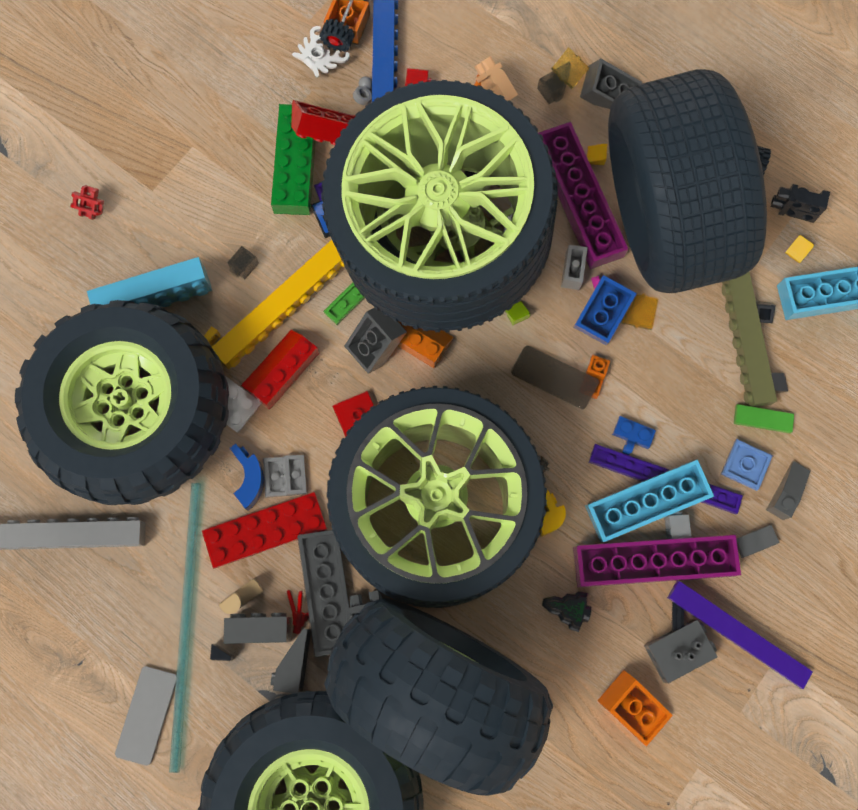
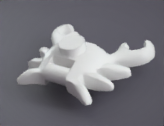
[292,26,349,78]

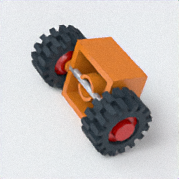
[319,0,370,52]

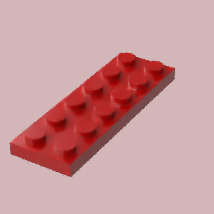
[202,492,327,569]

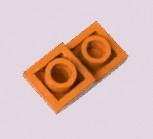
[579,355,610,399]

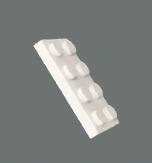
[225,376,262,433]

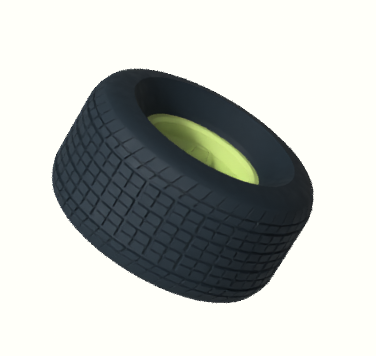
[608,69,767,294]

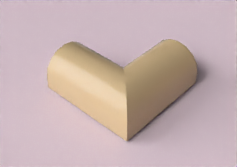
[219,578,264,614]

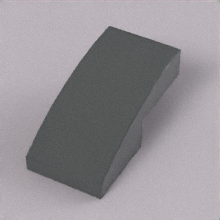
[736,525,780,558]

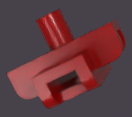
[70,185,104,220]

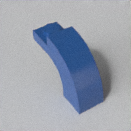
[230,444,264,511]

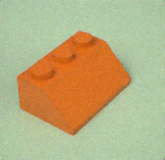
[398,321,454,368]

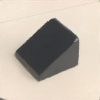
[756,301,776,324]
[771,373,788,393]
[210,644,235,661]

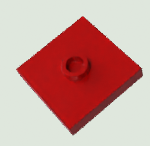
[332,391,373,437]

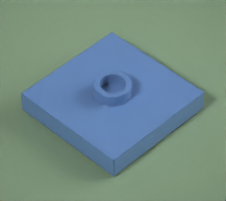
[721,439,773,491]

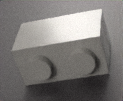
[561,245,587,290]

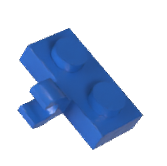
[612,416,656,455]

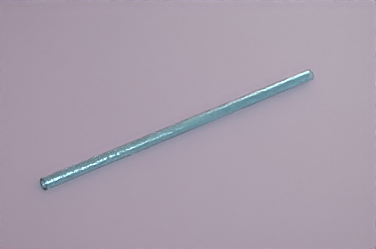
[169,483,201,773]

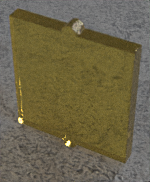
[551,47,590,89]
[621,294,658,330]

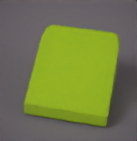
[505,301,530,325]

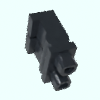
[770,184,830,223]

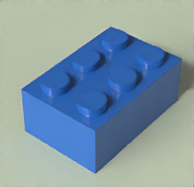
[573,275,637,345]

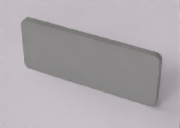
[115,666,177,766]

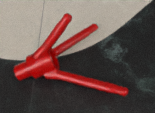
[287,590,309,634]

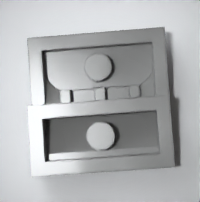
[263,455,307,498]

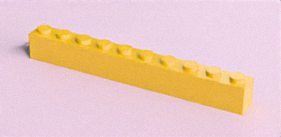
[212,240,345,370]

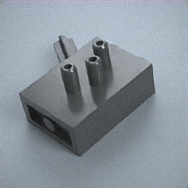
[644,602,718,684]

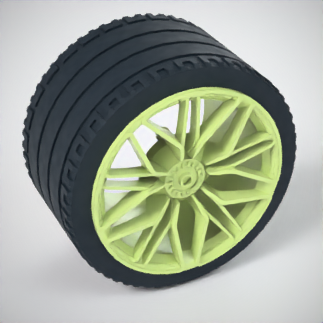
[321,80,556,332]

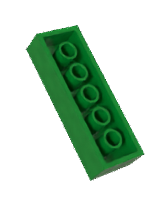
[271,104,316,215]

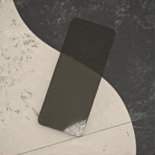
[511,346,599,409]

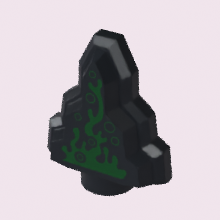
[542,591,592,633]

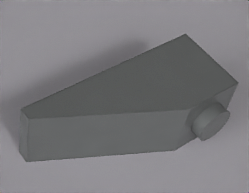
[766,461,811,520]

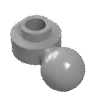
[353,76,372,105]

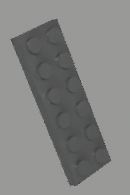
[297,530,350,657]

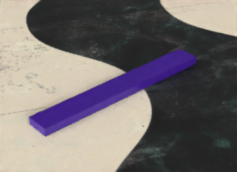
[588,444,743,515]
[667,581,813,689]

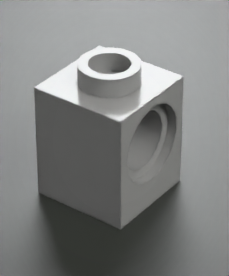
[664,512,692,539]

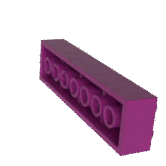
[538,121,628,270]
[573,535,741,588]

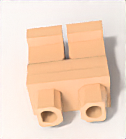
[475,56,518,101]

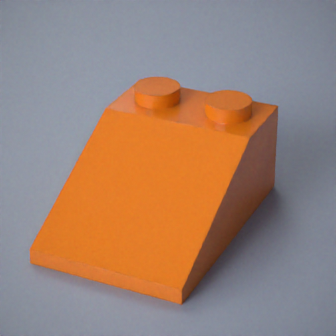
[597,670,673,747]

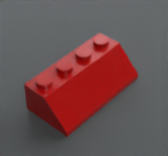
[291,100,356,145]
[241,330,319,410]

